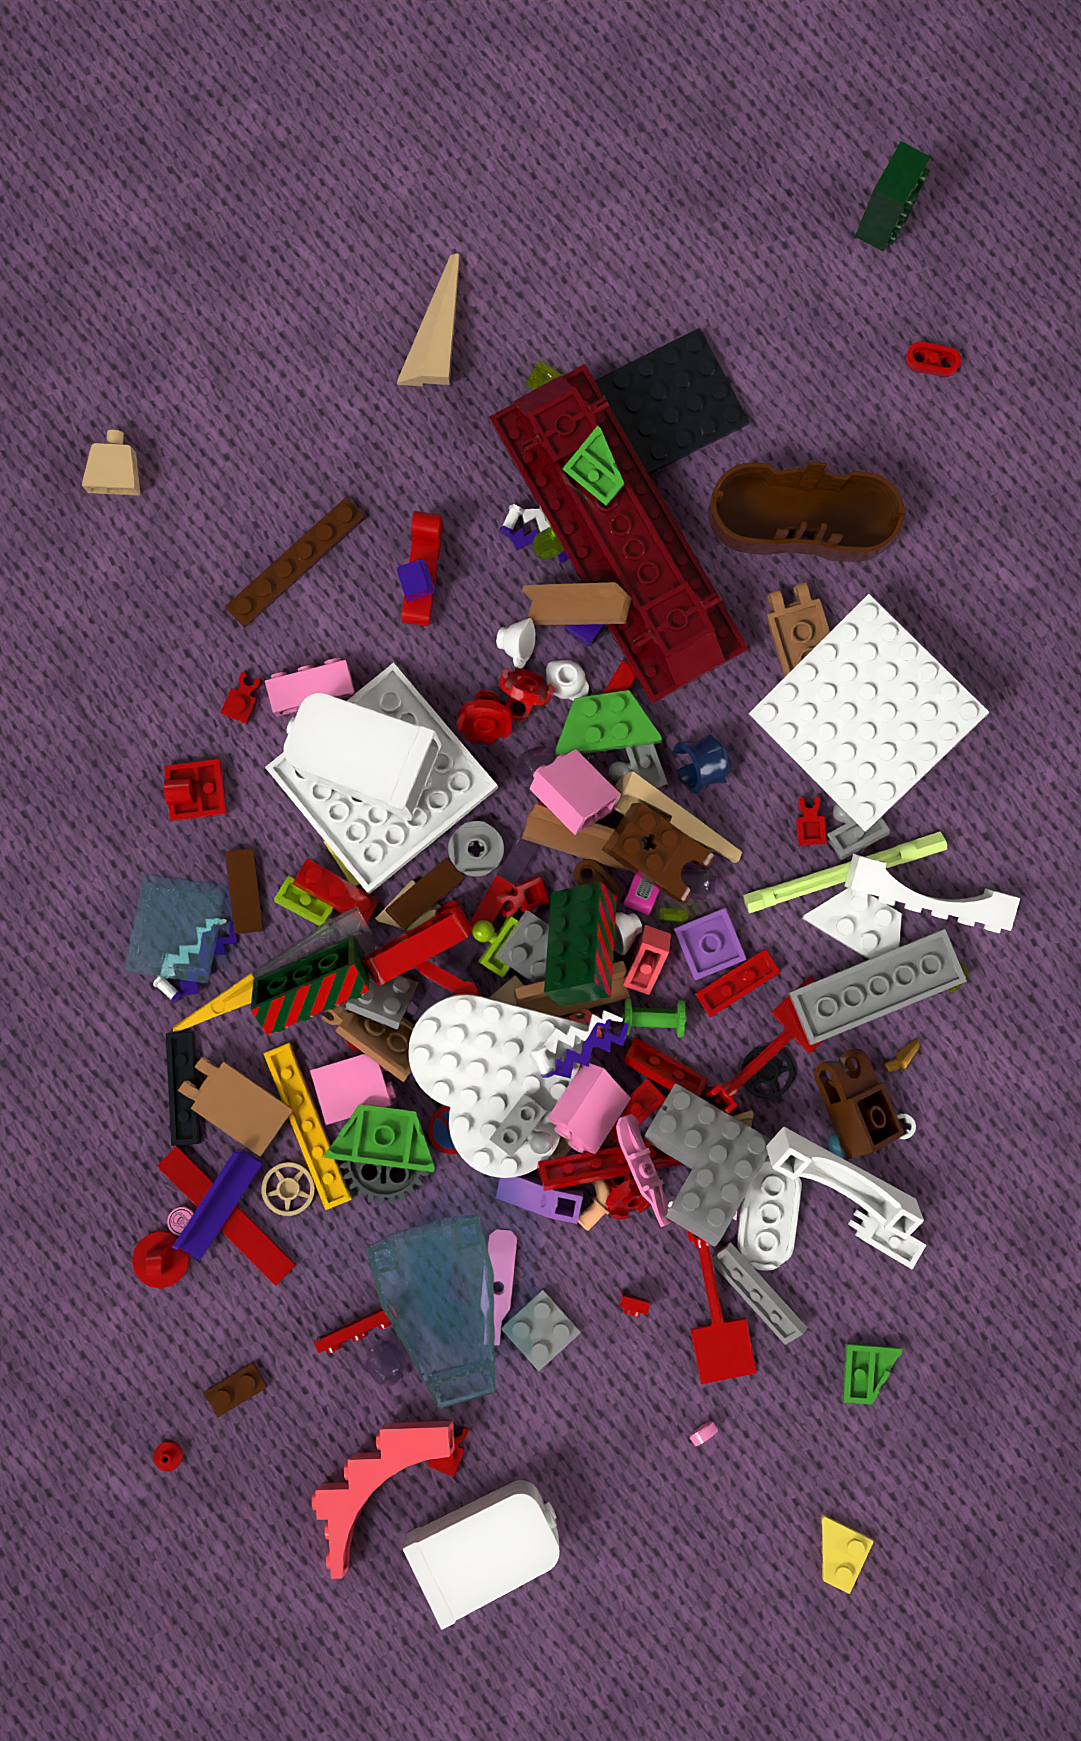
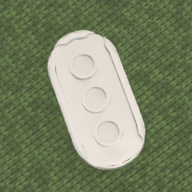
[737,1157,801,1271]

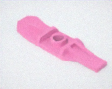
[616,1114,673,1227]
[482,1229,517,1346]

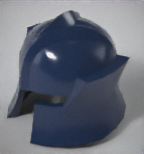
[673,734,732,794]

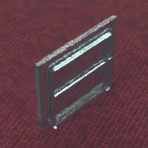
[124,875,226,983]

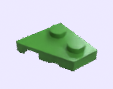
[563,426,624,506]
[842,1343,902,1405]

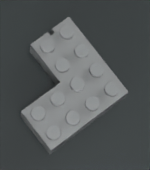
[643,1083,771,1247]

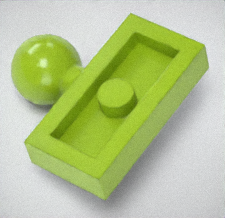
[274,876,334,928]
[472,916,518,978]

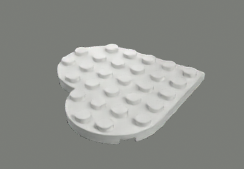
[409,994,589,1178]

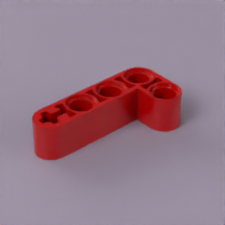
[401,511,444,627]
[362,900,472,985]

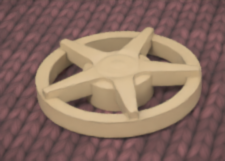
[262,1162,315,1216]

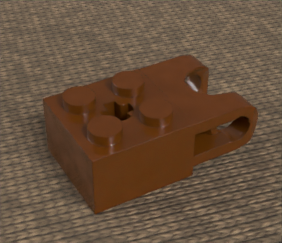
[602,803,715,903]
[814,1048,905,1160]

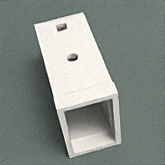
[284,693,442,821]
[403,1480,559,1630]

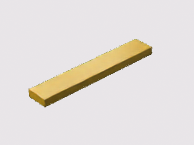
[263,1043,352,1210]

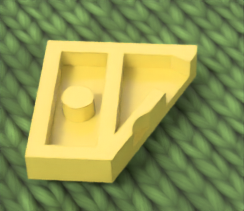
[821,1514,874,1594]

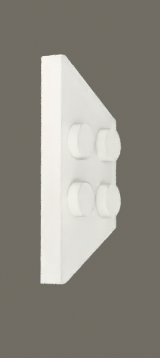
[802,888,902,959]

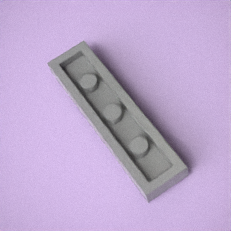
[711,1242,808,1345]

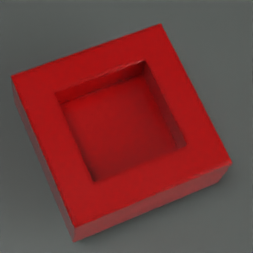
[619,1292,650,1317]

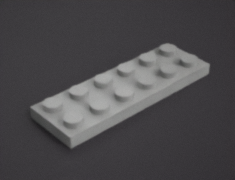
[788,929,967,1045]

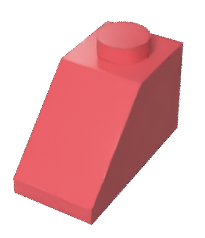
[623,925,671,995]

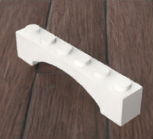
[844,854,1020,933]
[766,1127,924,1240]

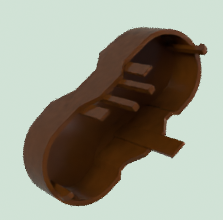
[708,462,906,562]

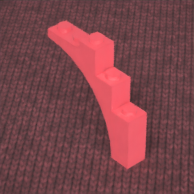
[312,1421,455,1579]

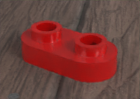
[905,342,961,377]

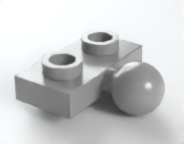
[608,744,668,789]
[827,804,890,860]
[489,1093,553,1157]

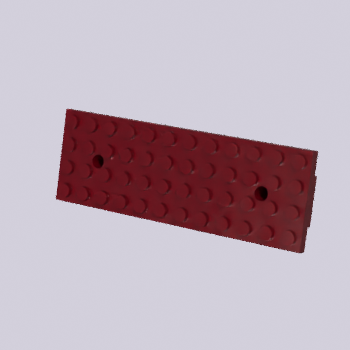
[489,364,749,704]

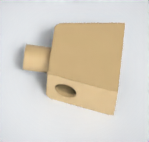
[82,430,140,496]

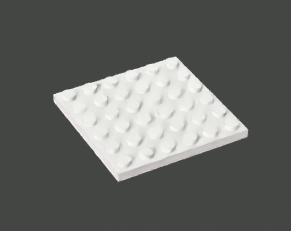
[749,594,989,832]
[265,663,499,894]

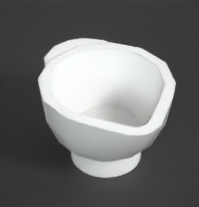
[496,618,536,668]
[546,660,589,701]
[614,912,642,955]

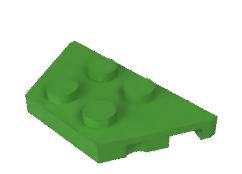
[555,690,662,757]
[325,1104,435,1172]

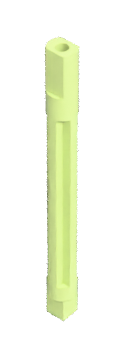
[743,831,947,913]

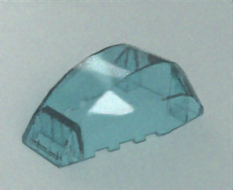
[366,1215,495,1409]

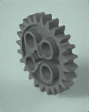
[340,1137,431,1205]

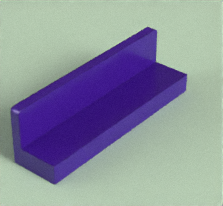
[172,1148,263,1260]

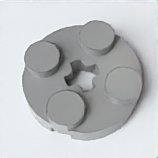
[448,821,504,877]

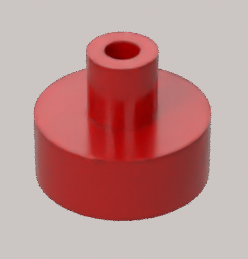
[153,1440,183,1472]

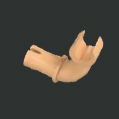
[578,1179,612,1231]

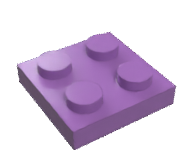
[673,908,747,981]

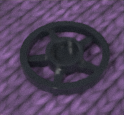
[741,1046,794,1099]

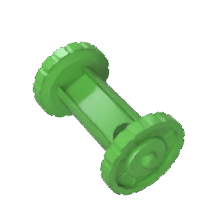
[621,998,687,1038]

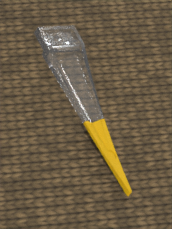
[173,906,381,1032]

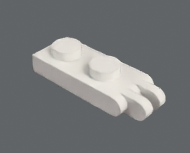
[848,1210,926,1269]

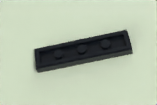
[166,1031,201,1146]

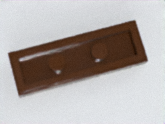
[225,848,263,935]
[385,858,465,931]

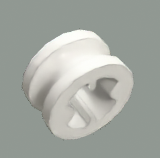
[896,1113,916,1139]

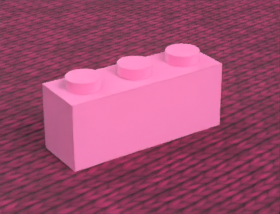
[265,658,356,717]

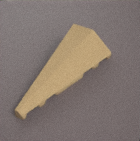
[397,253,459,386]
[614,771,742,863]

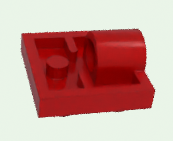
[164,759,227,822]

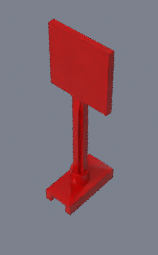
[700,976,824,1114]
[684,1228,756,1385]

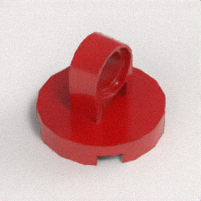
[498,668,554,721]
[457,690,512,744]
[605,1174,651,1220]
[132,1230,190,1289]

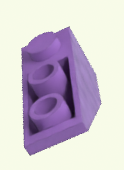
[496,1175,584,1224]

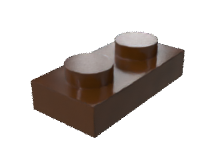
[204,1362,268,1418]

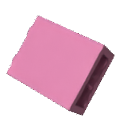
[530,749,621,835]
[310,1054,396,1125]
[547,1063,631,1154]

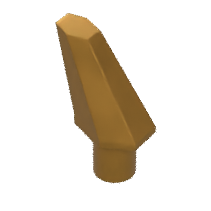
[884,1037,920,1074]

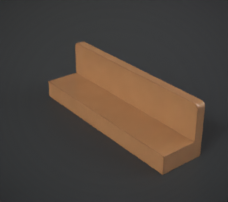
[522,582,631,625]
[522,804,629,872]
[514,961,630,1017]

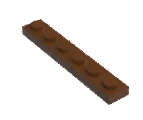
[225,497,365,628]

